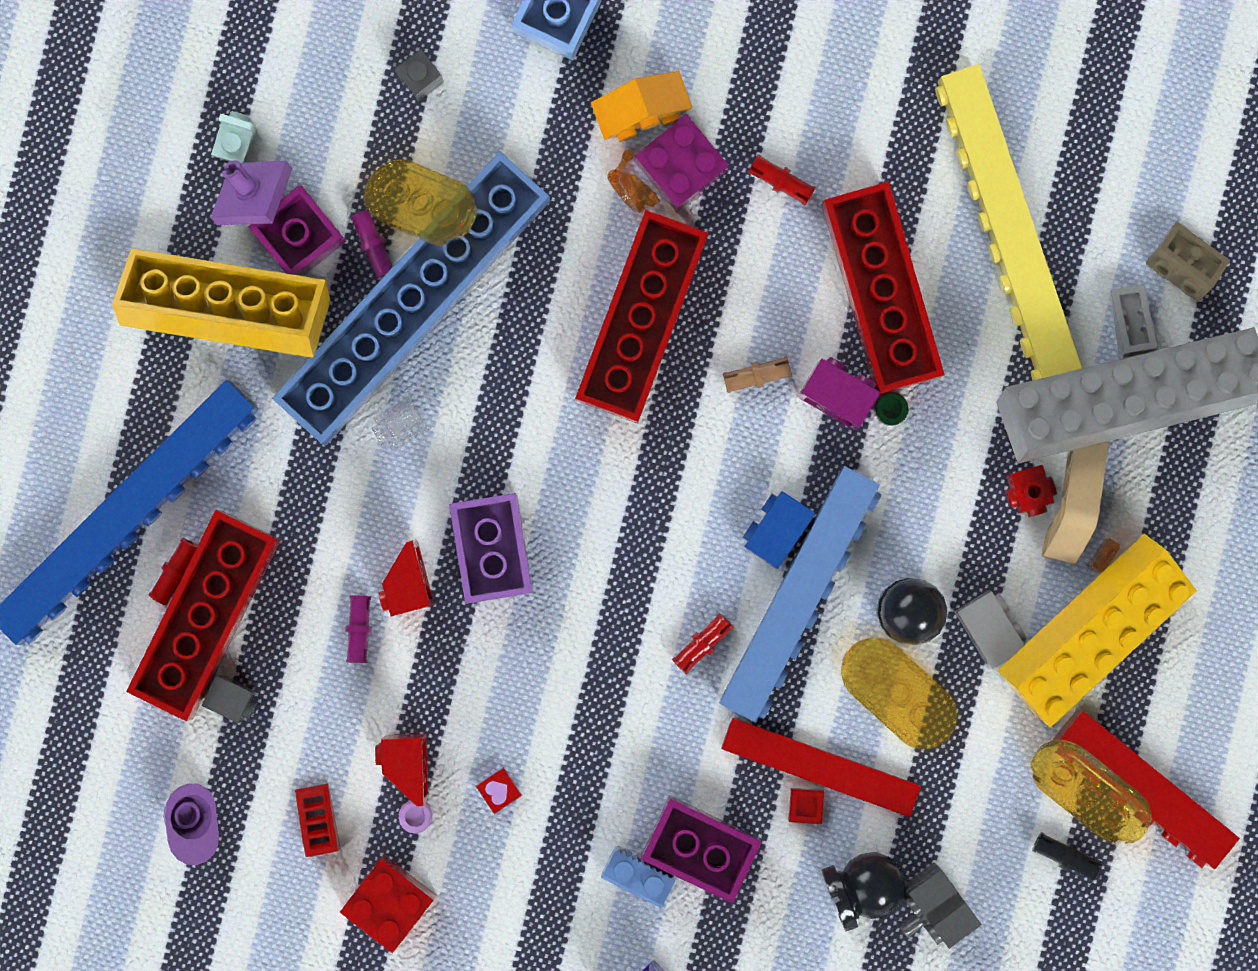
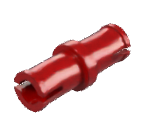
[748,154,816,206]
[148,538,198,606]
[672,613,734,674]

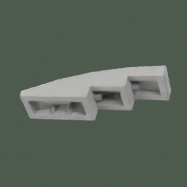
[1110,284,1158,359]

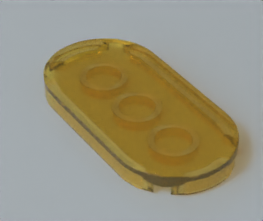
[364,159,477,245]
[841,637,957,749]
[1031,740,1152,844]

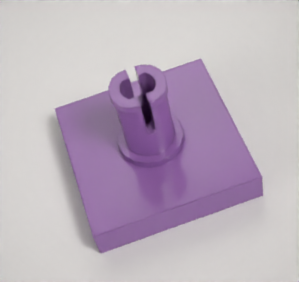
[210,160,293,225]

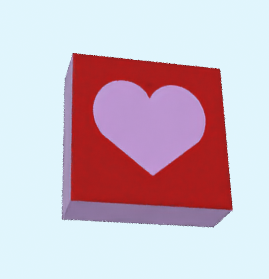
[476,767,522,814]

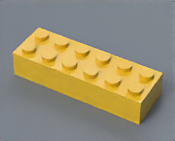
[112,248,331,358]
[997,534,1197,728]

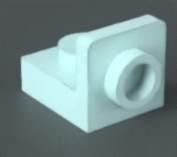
[211,111,256,163]

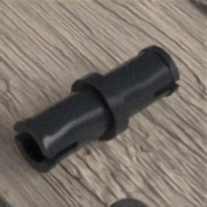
[1032,832,1102,881]

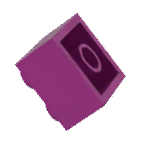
[634,114,729,213]
[248,184,346,276]
[797,357,880,431]

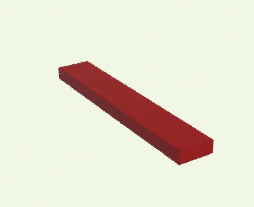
[721,717,921,817]

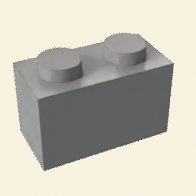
[954,591,1027,670]

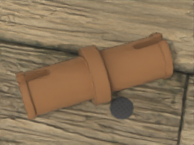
[723,356,792,393]

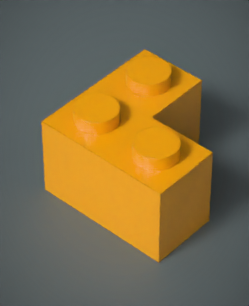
[591,71,693,142]

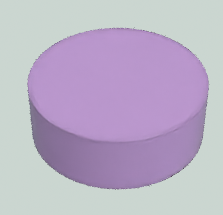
[399,800,433,834]

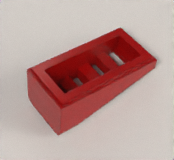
[295,783,341,857]

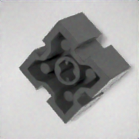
[900,862,982,949]

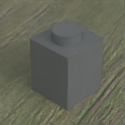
[394,49,444,102]
[201,674,258,723]

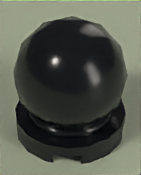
[876,578,947,645]
[821,852,905,932]

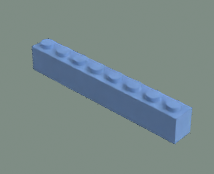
[719,466,882,723]

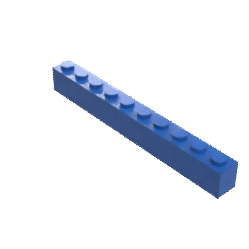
[0,380,259,645]

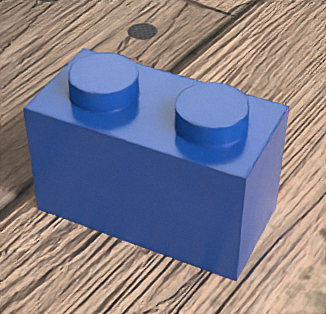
[742,491,816,569]

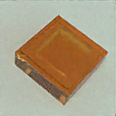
[1086,538,1120,573]

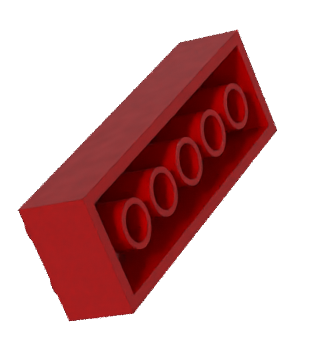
[821,181,945,395]
[575,210,708,424]
[126,510,281,722]

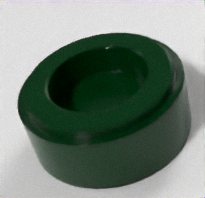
[874,392,909,426]

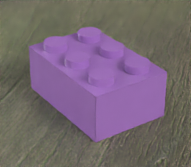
[449,493,533,604]

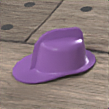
[163,784,219,865]

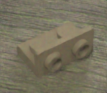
[1146,221,1230,301]

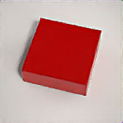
[788,788,824,824]

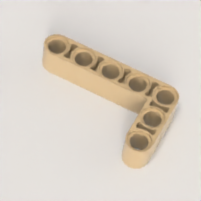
[1042,441,1109,564]

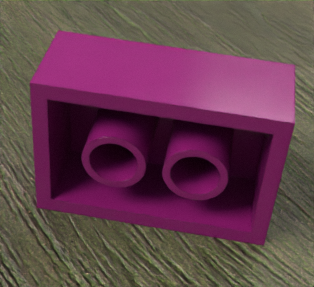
[641,795,762,904]

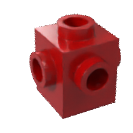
[1006,465,1057,518]

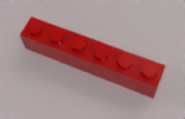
[1053,709,1240,870]

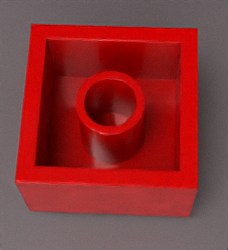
[339,854,437,954]

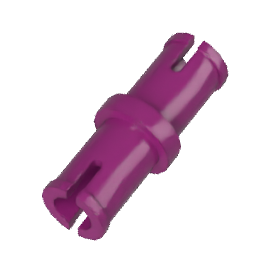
[350,209,393,279]
[345,595,372,663]

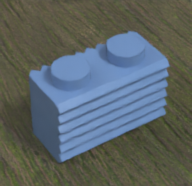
[601,846,675,908]

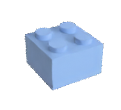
[512,0,601,61]

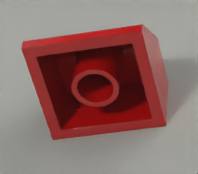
[378,540,435,617]
[375,734,428,807]

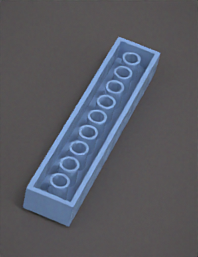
[272,151,550,446]

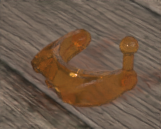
[607,150,660,213]

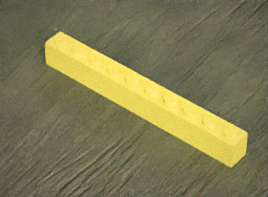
[935,64,1082,381]

